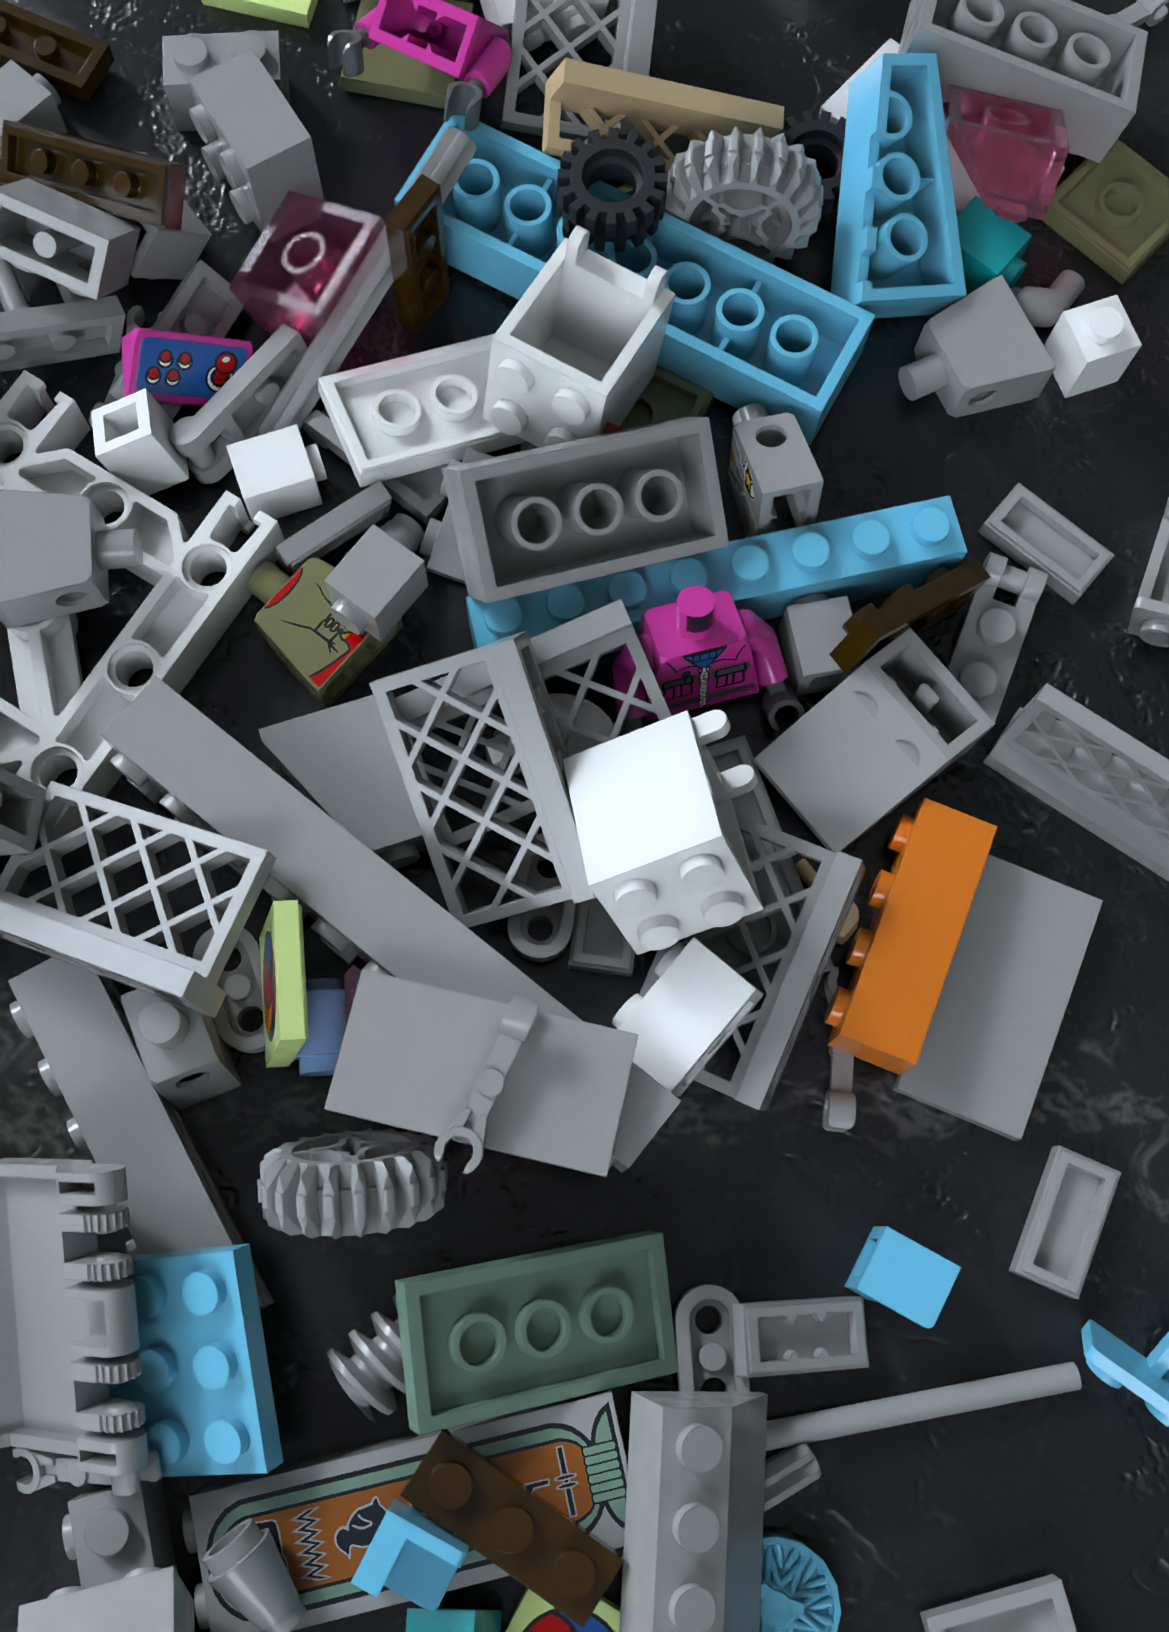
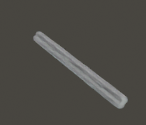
[258,126,477,435]

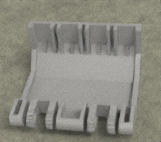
[0,1158,149,1476]

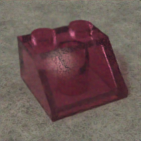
[945,84,1070,222]
[228,191,385,345]

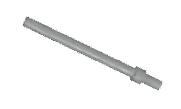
[766,1362,1082,1451]

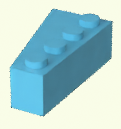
[830,53,967,319]

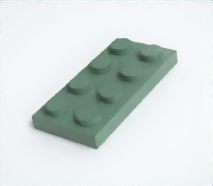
[395,1230,678,1435]

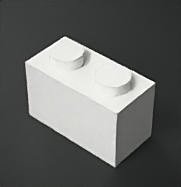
[612,937,764,1097]

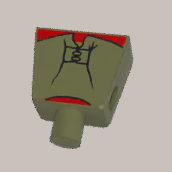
[247,557,403,709]

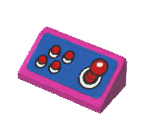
[121,328,252,407]

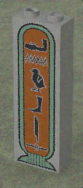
[182,1389,628,1632]

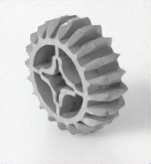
[664,125,824,264]
[257,1128,448,1239]

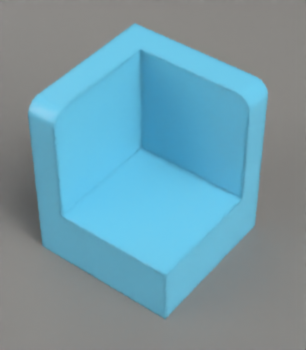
[844,1226,961,1328]
[351,1498,469,1612]

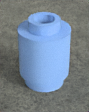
[295,978,356,1076]

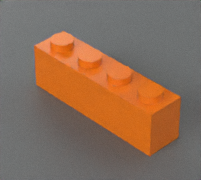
[824,798,998,1075]

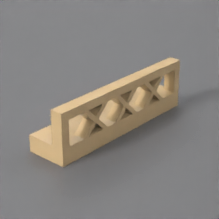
[542,58,784,173]

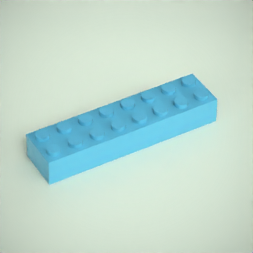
[394,115,876,445]

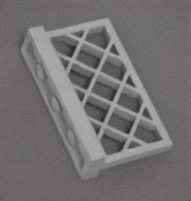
[500,0,658,143]
[395,599,671,846]
[369,631,597,928]
[982,683,1169,882]
[0,781,277,1018]
[639,814,866,1111]

